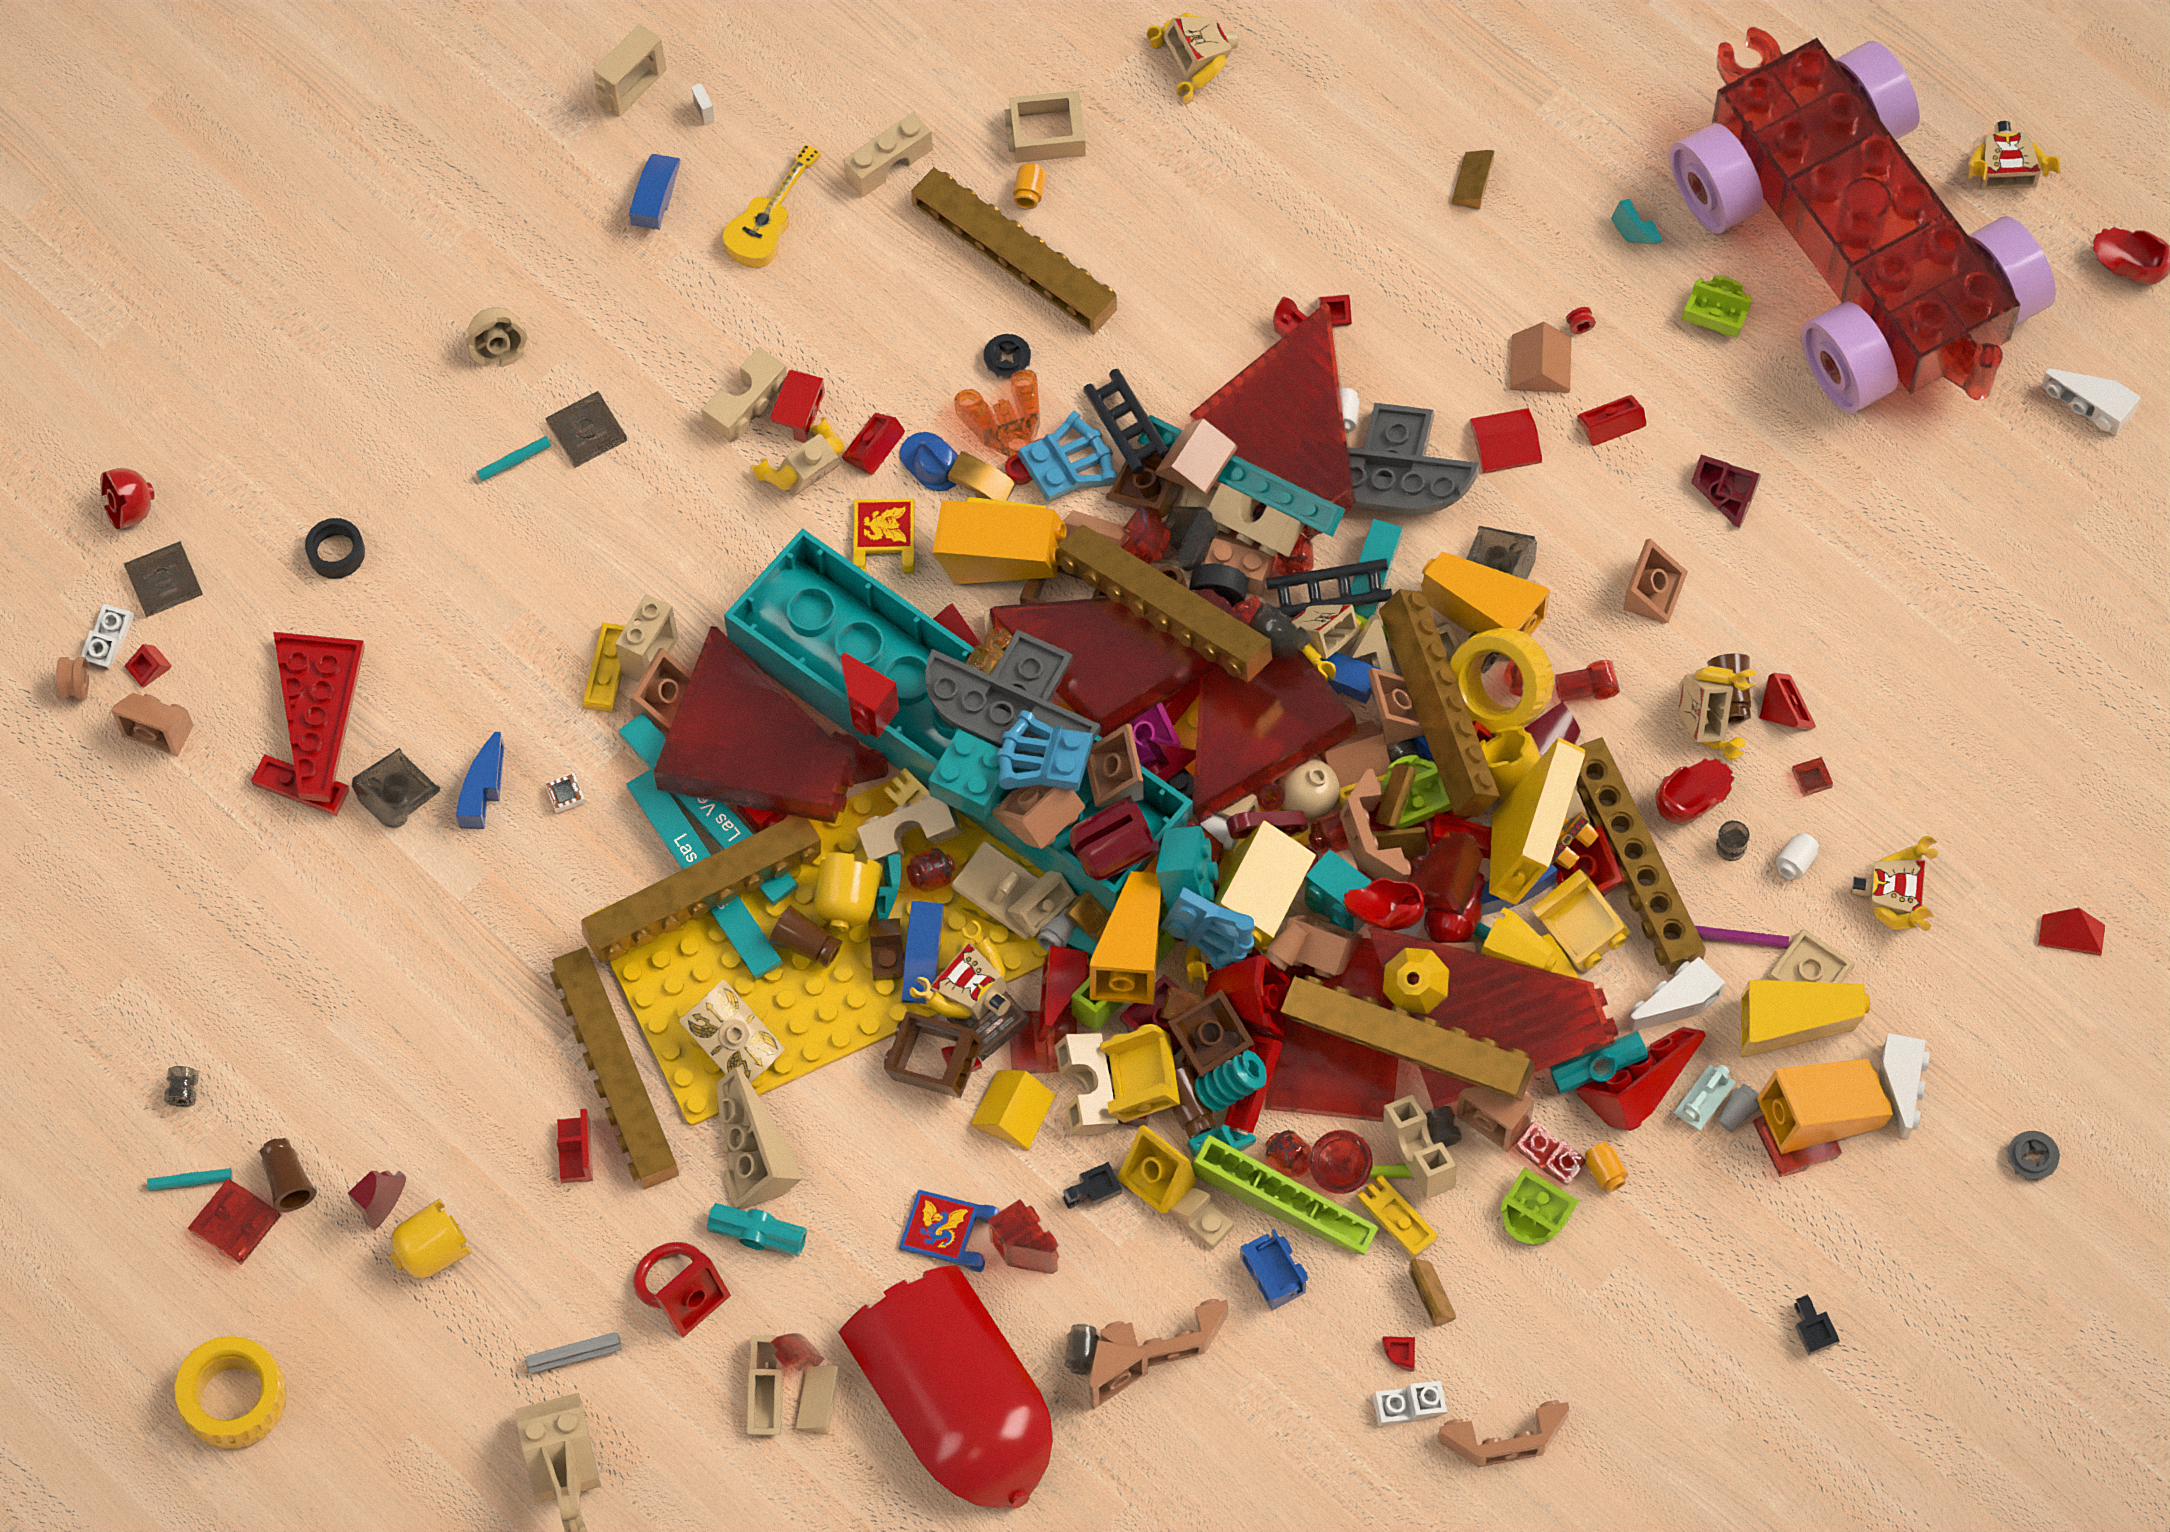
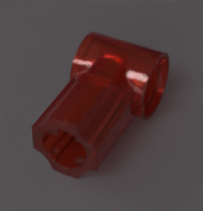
[1555,660,1620,702]

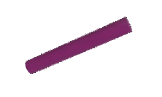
[1695,925,1789,949]

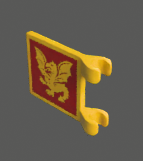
[853,498,915,573]

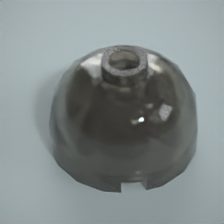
[1249,602,1312,661]

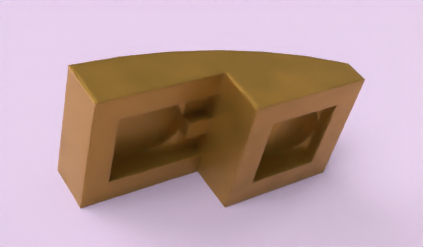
[948,451,1016,501]
[1064,890,1112,945]

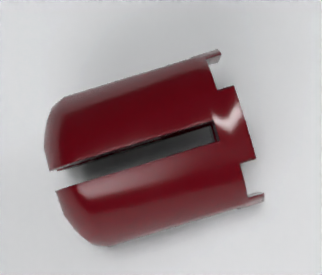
[1070,795,1161,881]

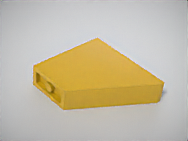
[1489,737,1585,905]

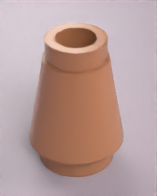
[1264,922,1308,971]

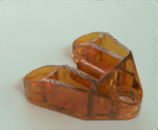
[954,370,1040,457]

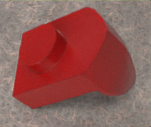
[1273,297,1317,346]

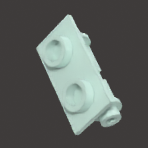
[1674,1064,1736,1131]

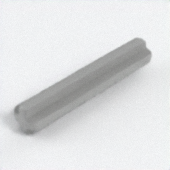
[526,1332,621,1374]

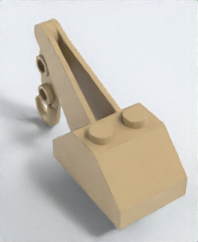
[515,1393,601,1532]

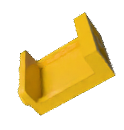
[1531,869,1631,971]
[1100,1024,1180,1123]

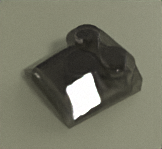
[1146,506,1217,572]
[1466,526,1537,580]
[351,748,440,828]

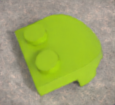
[1681,275,1752,338]
[1381,755,1452,829]
[1501,1167,1581,1244]

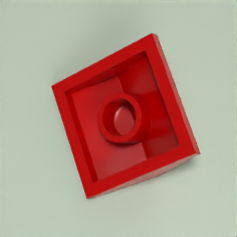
[1470,408,1542,474]
[1551,825,1624,897]

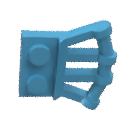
[1017,411,1118,502]
[996,710,1093,791]
[1160,888,1255,970]

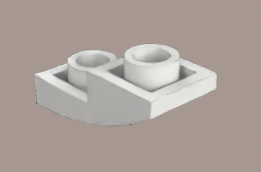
[81,603,134,668]
[1372,1381,1447,1427]

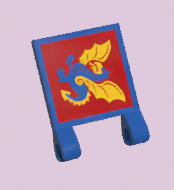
[899,1189,1001,1272]

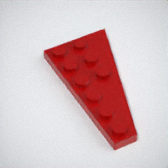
[273,632,365,802]

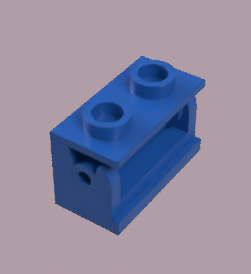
[1240,1229,1308,1311]

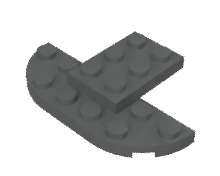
[1300,403,1480,515]
[925,630,1101,757]

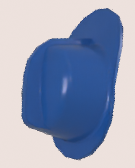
[900,432,959,491]

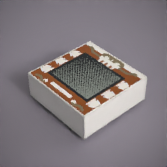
[691,84,715,125]
[545,773,585,814]

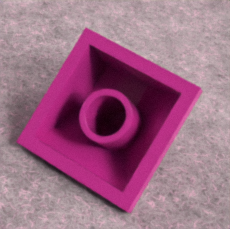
[1090,690,1181,766]

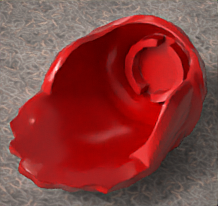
[2093,227,2170,285]
[1655,758,1735,825]
[1424,866,1486,943]
[1343,878,1424,931]

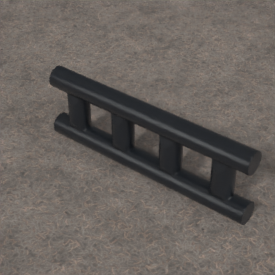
[1083,369,1169,474]
[1266,558,1393,620]

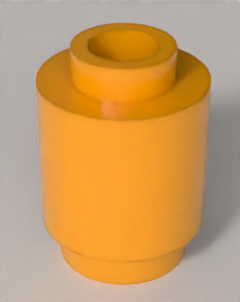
[1013,163,1047,209]
[1585,1142,1628,1192]

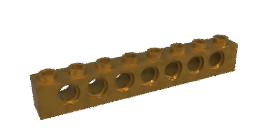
[1576,737,1706,974]

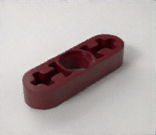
[1226,810,1308,839]

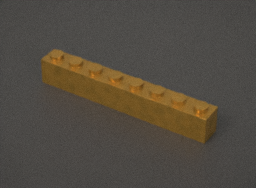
[911,167,1117,334]
[1058,524,1272,682]
[1379,589,1500,817]
[581,811,821,963]
[549,946,679,1189]
[1280,975,1535,1102]

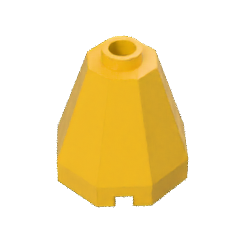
[1476,907,1557,978]
[1383,948,1449,1014]

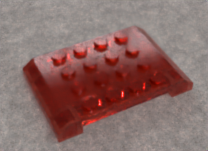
[1265,937,1411,1122]

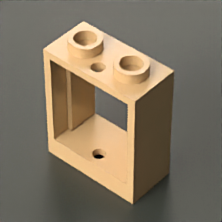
[593,23,666,116]
[1004,90,1086,163]
[615,594,679,682]

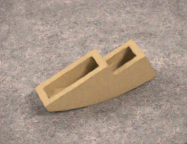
[747,1335,786,1435]

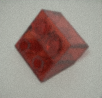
[988,1199,1059,1274]

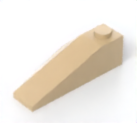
[717,1067,802,1210]

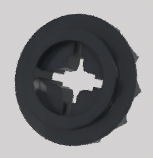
[983,334,1031,379]

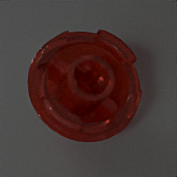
[1309,1130,1373,1194]

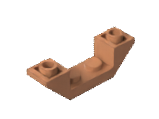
[1339,768,1411,881]
[1100,1299,1228,1367]
[1438,1400,1570,1467]

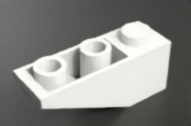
[2041,368,2141,436]
[1628,957,1726,1032]
[1879,1033,1930,1139]

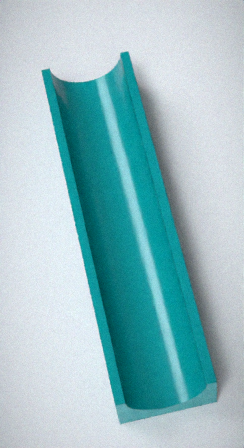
[724,528,1193,912]

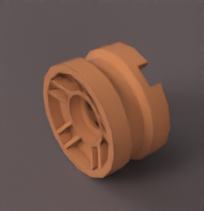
[56,657,89,699]

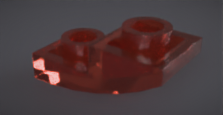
[1512,1121,1586,1185]
[771,1333,825,1371]

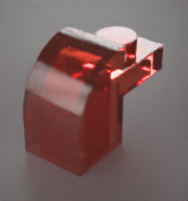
[1122,505,1171,565]

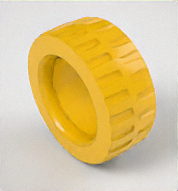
[1450,627,1554,734]
[174,1336,287,1449]

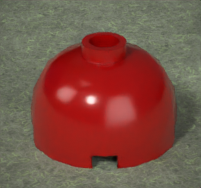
[100,468,155,529]

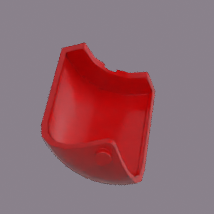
[838,1265,1053,1508]

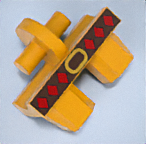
[1551,812,1598,870]

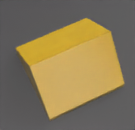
[971,1070,1056,1151]
[1117,1125,1197,1214]

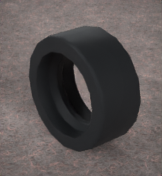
[305,518,365,579]
[1189,563,1248,612]

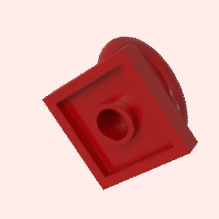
[633,1242,731,1338]

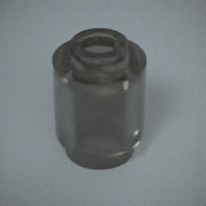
[1064,1324,1099,1375]

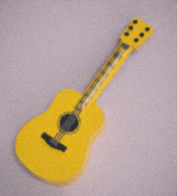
[723,145,821,268]

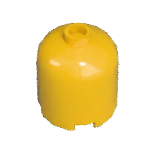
[1480,726,1541,802]
[814,852,883,931]
[389,1198,472,1279]

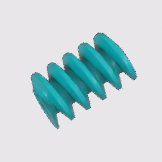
[1195,1050,1267,1112]

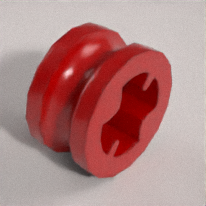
[1566,307,1596,334]

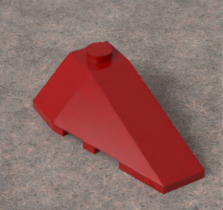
[1575,1027,1706,1131]

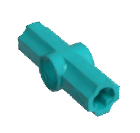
[1549,1030,1648,1095]
[706,1203,807,1257]

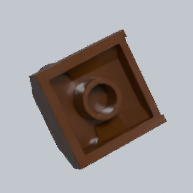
[1106,449,1183,520]
[1167,989,1254,1077]

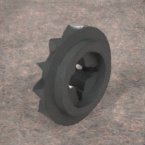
[2008,1131,2060,1181]

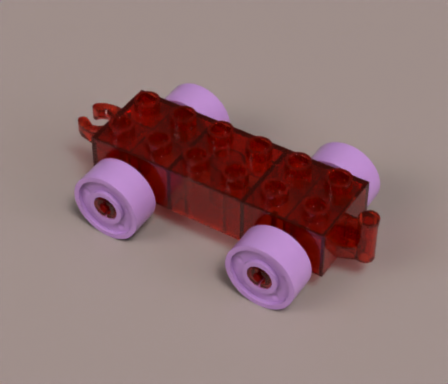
[1670,27,2056,414]

